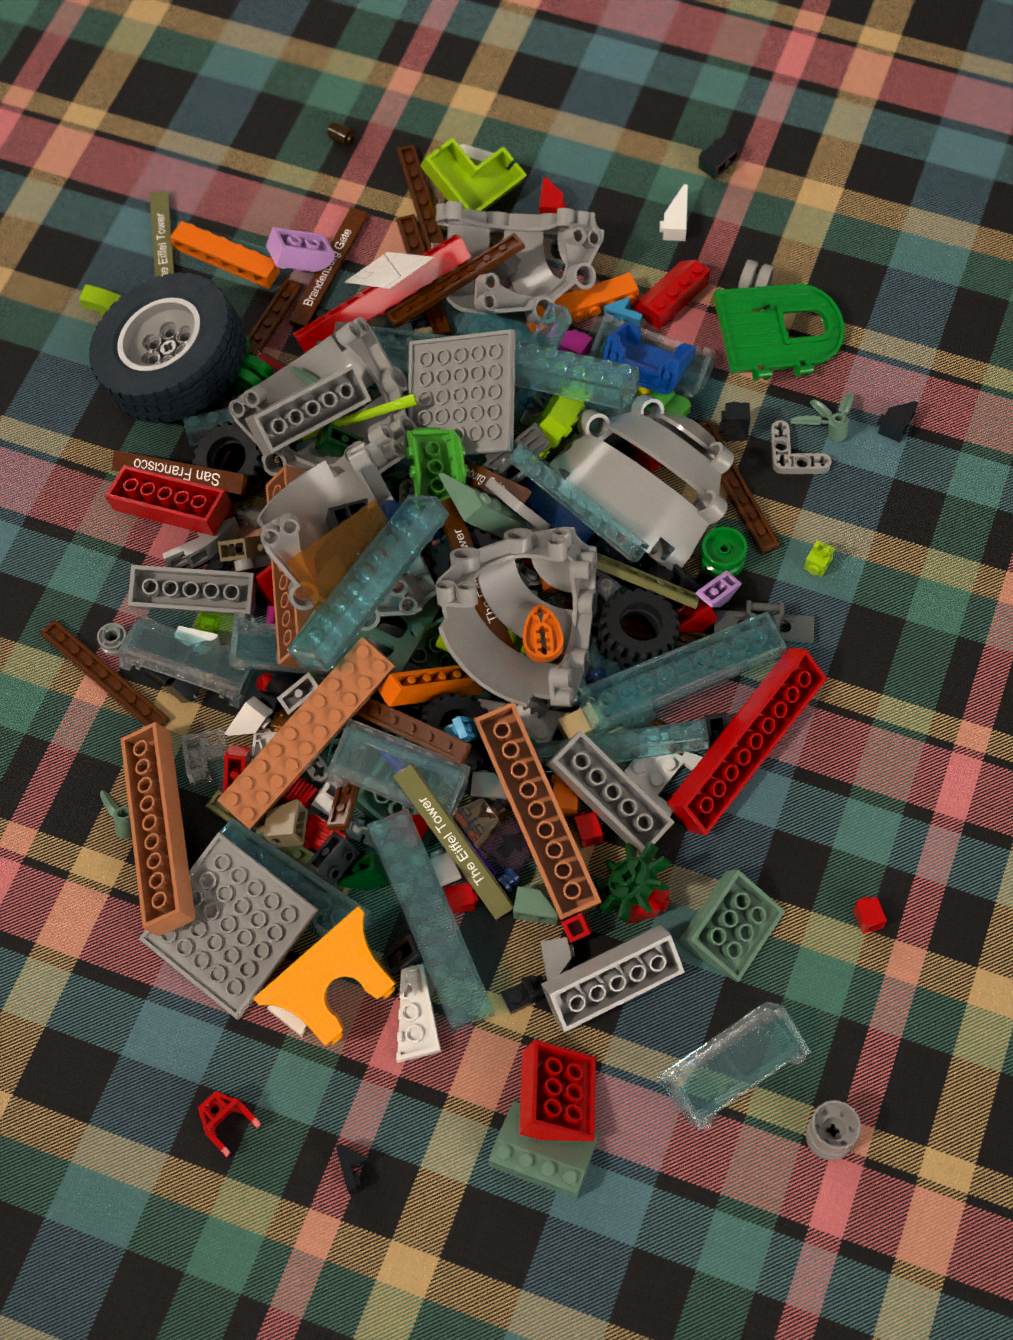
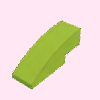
[79,284,121,317]

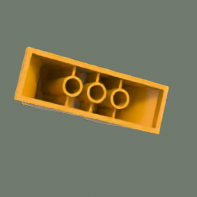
[253,906,396,1046]

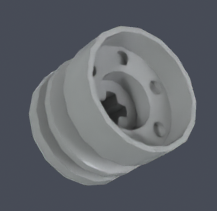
[805,1100,861,1161]

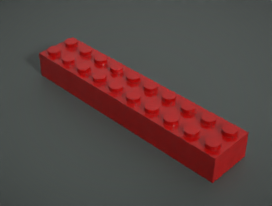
[666,648,828,836]

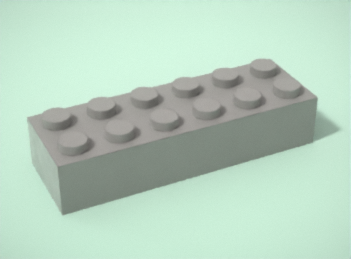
[244,364,372,455]
[128,565,257,617]
[546,730,674,856]
[541,925,684,1032]

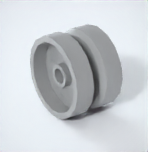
[738,259,774,288]

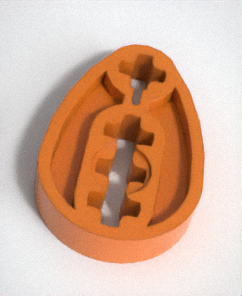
[523,604,564,663]

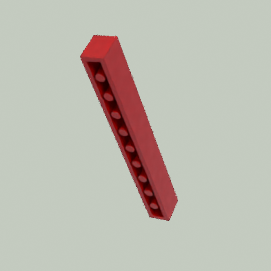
[293,234,471,354]

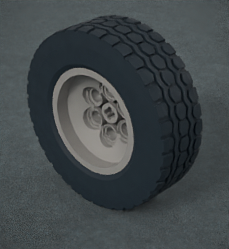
[89,273,247,423]

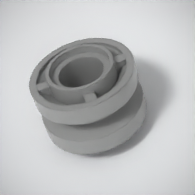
[97,623,129,656]

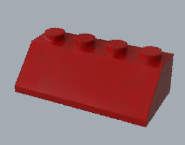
[631,260,711,330]

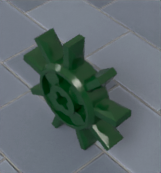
[595,841,671,922]

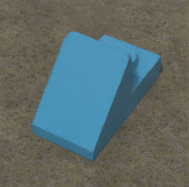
[604,297,643,329]
[444,716,481,743]

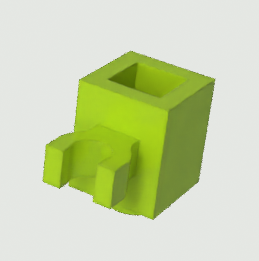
[804,540,835,577]

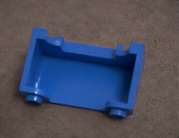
[602,322,697,395]

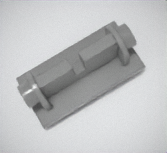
[342,816,389,849]

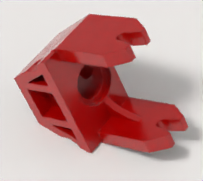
[198,1091,261,1158]

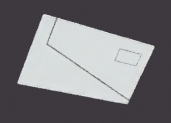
[345,252,434,289]

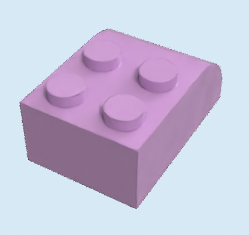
[266,227,335,272]

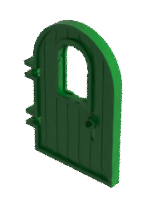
[713,284,845,382]

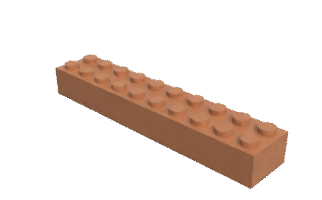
[266,465,318,670]
[217,637,398,829]
[474,702,602,922]
[121,722,196,936]

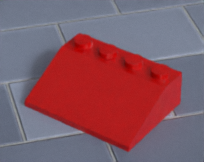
[519,1039,596,1142]

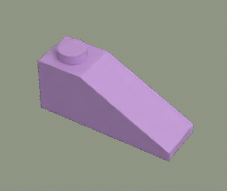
[695,570,742,607]

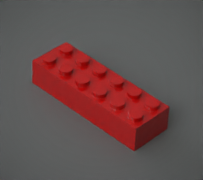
[105,465,233,536]

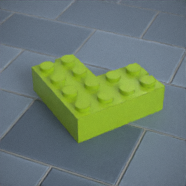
[420,137,527,211]
[513,371,594,471]

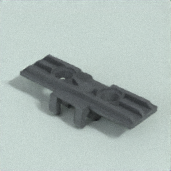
[467,422,551,494]
[713,600,814,647]

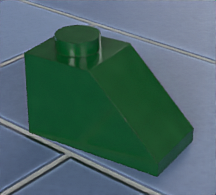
[315,423,364,457]
[337,852,389,891]

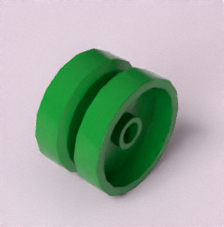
[228,354,275,396]
[700,527,747,578]

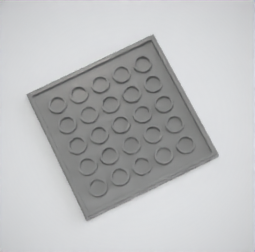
[406,329,516,459]
[139,832,320,1020]

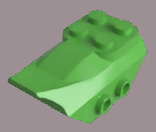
[407,427,468,509]

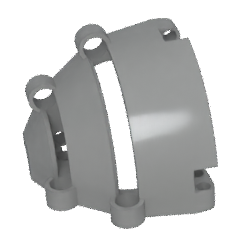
[431,201,604,324]
[229,317,417,476]
[543,395,734,570]
[257,443,437,631]
[436,527,598,707]

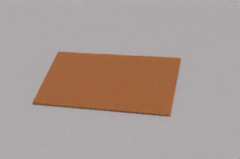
[286,500,410,621]

